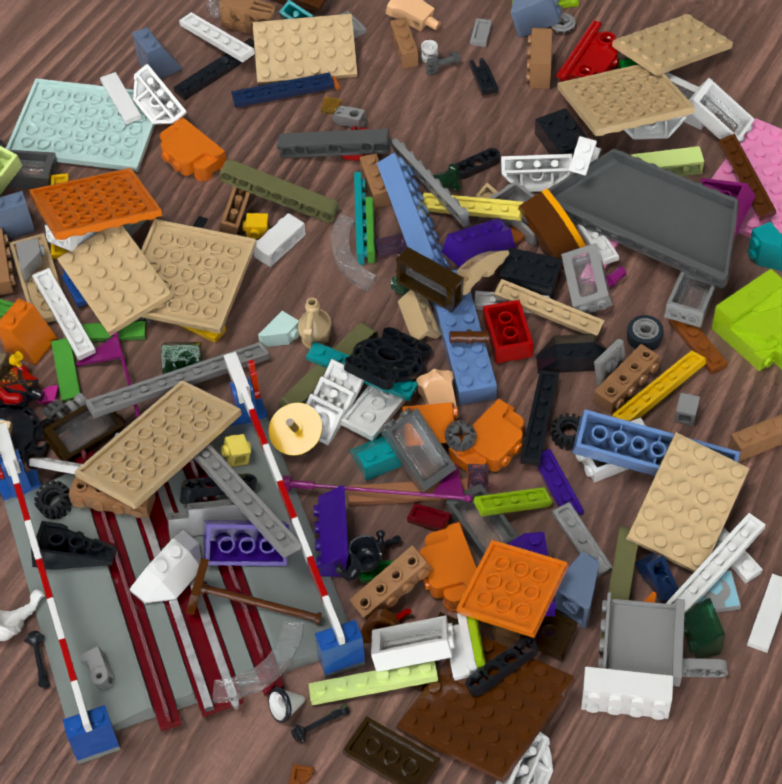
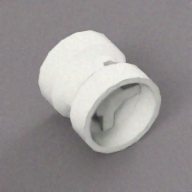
[421,40,438,63]

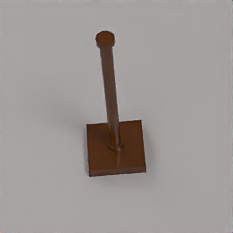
[186,558,322,625]

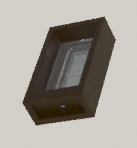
[396,247,464,313]
[42,394,125,462]

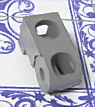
[332,106,367,130]
[79,646,114,690]

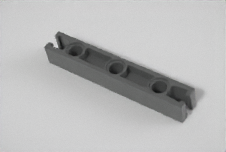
[277,128,392,158]

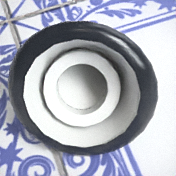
[268,687,305,723]

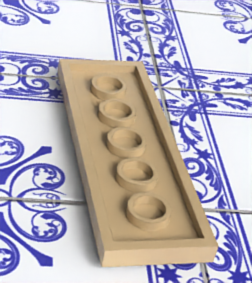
[9,233,63,323]

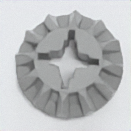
[550,13,575,34]

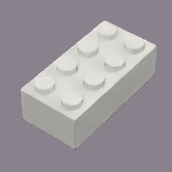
[581,667,673,720]

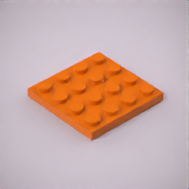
[456,540,569,638]

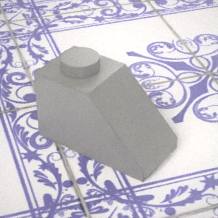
[16,238,45,281]

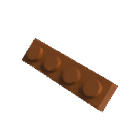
[669,316,728,375]

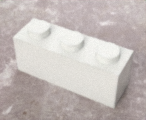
[253,213,306,267]

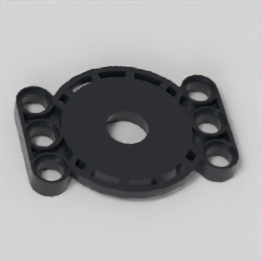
[344,327,432,390]
[0,403,55,469]

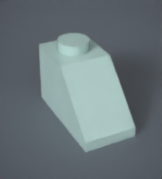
[258,311,300,347]

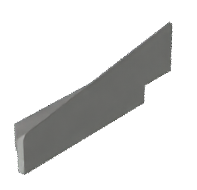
[167,499,267,541]

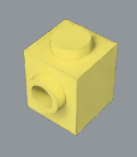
[221,434,251,467]

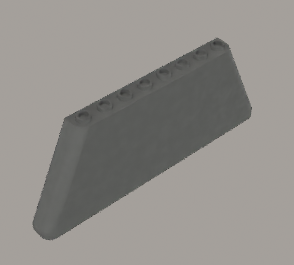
[548,149,739,288]

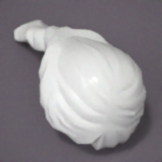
[0,589,45,641]

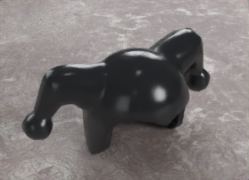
[335,530,385,582]

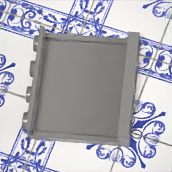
[598,592,685,687]

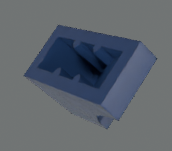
[636,553,679,602]

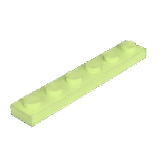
[308,661,438,705]

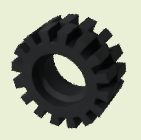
[551,413,581,451]
[34,480,73,520]

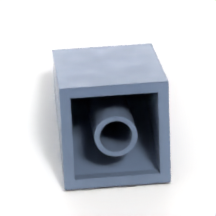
[511,0,563,38]
[132,27,182,79]
[0,191,35,239]
[555,551,600,629]

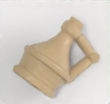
[297,298,332,350]

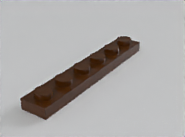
[718,133,777,221]

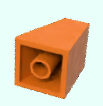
[0,298,57,365]
[402,402,461,447]

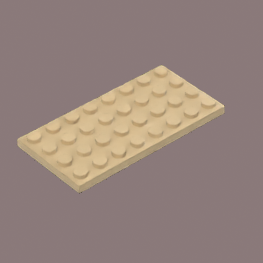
[75,380,242,509]

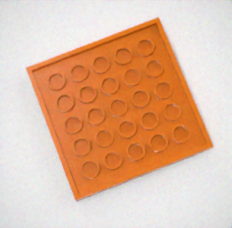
[29,168,162,240]

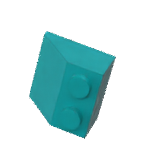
[747,222,782,271]
[349,436,401,481]

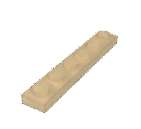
[494,279,605,338]

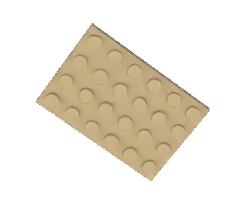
[253,14,357,85]
[612,14,733,76]
[57,225,173,336]
[626,432,749,573]

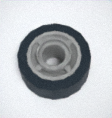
[627,315,664,350]

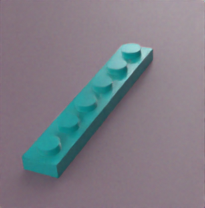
[354,172,368,265]
[306,342,418,402]

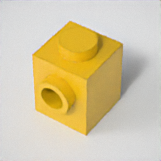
[243,213,270,239]

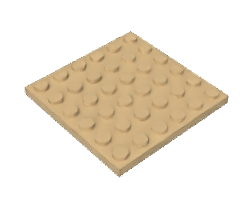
[558,64,695,136]
[141,219,257,334]

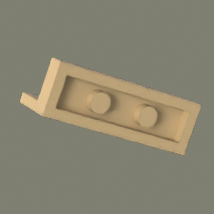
[398,290,441,340]

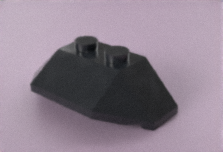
[536,334,607,374]

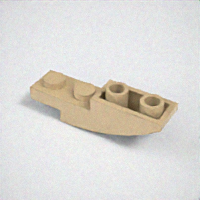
[456,250,510,295]

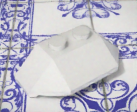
[133,64,187,125]
[624,116,686,140]
[501,154,572,192]
[129,530,201,604]
[496,732,553,784]

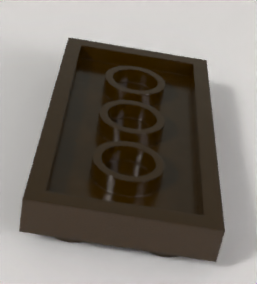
[343,716,441,784]

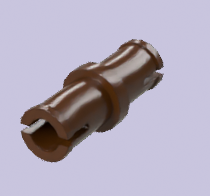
[449,329,489,345]

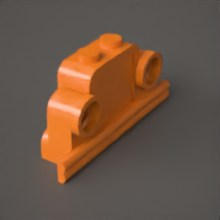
[160,117,227,181]
[449,399,524,480]
[420,522,477,613]

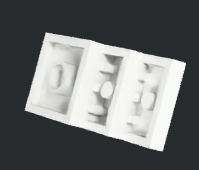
[306,359,364,445]

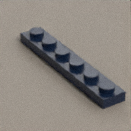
[231,72,334,108]

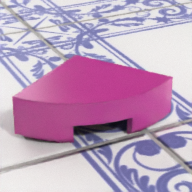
[36,385,59,404]

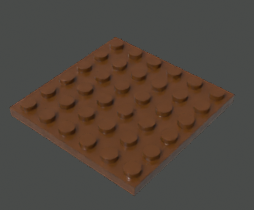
[396,636,575,783]

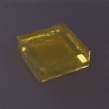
[321,97,341,115]

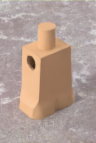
[386,0,441,32]
[416,369,457,420]

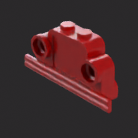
[556,20,619,82]

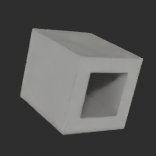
[674,393,700,427]

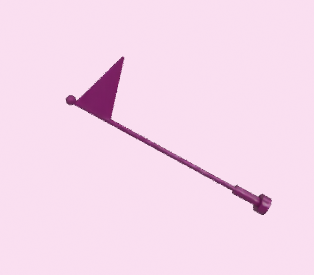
[75,331,140,418]
[282,464,472,502]

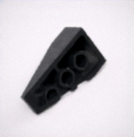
[31,521,117,570]

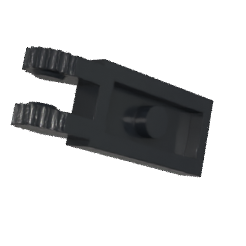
[469,58,498,96]

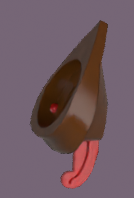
[360,608,412,643]

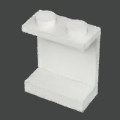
[569,136,602,176]

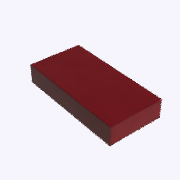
[407,503,452,531]

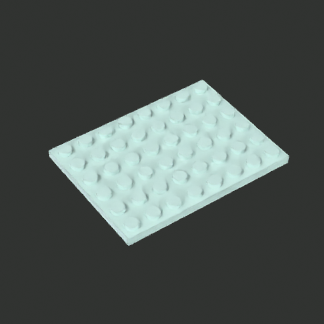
[6,78,155,172]

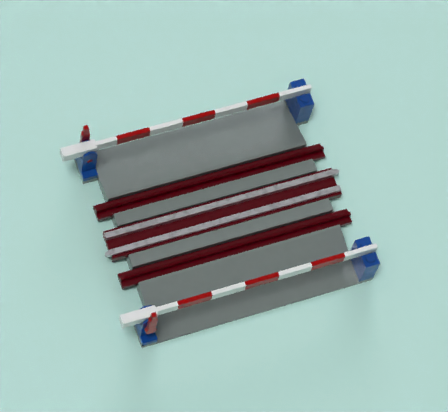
[0,352,365,764]

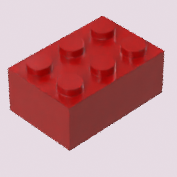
[483,299,533,364]

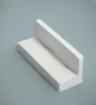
[450,614,478,680]

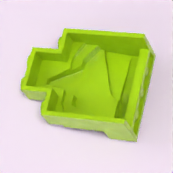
[712,269,782,371]

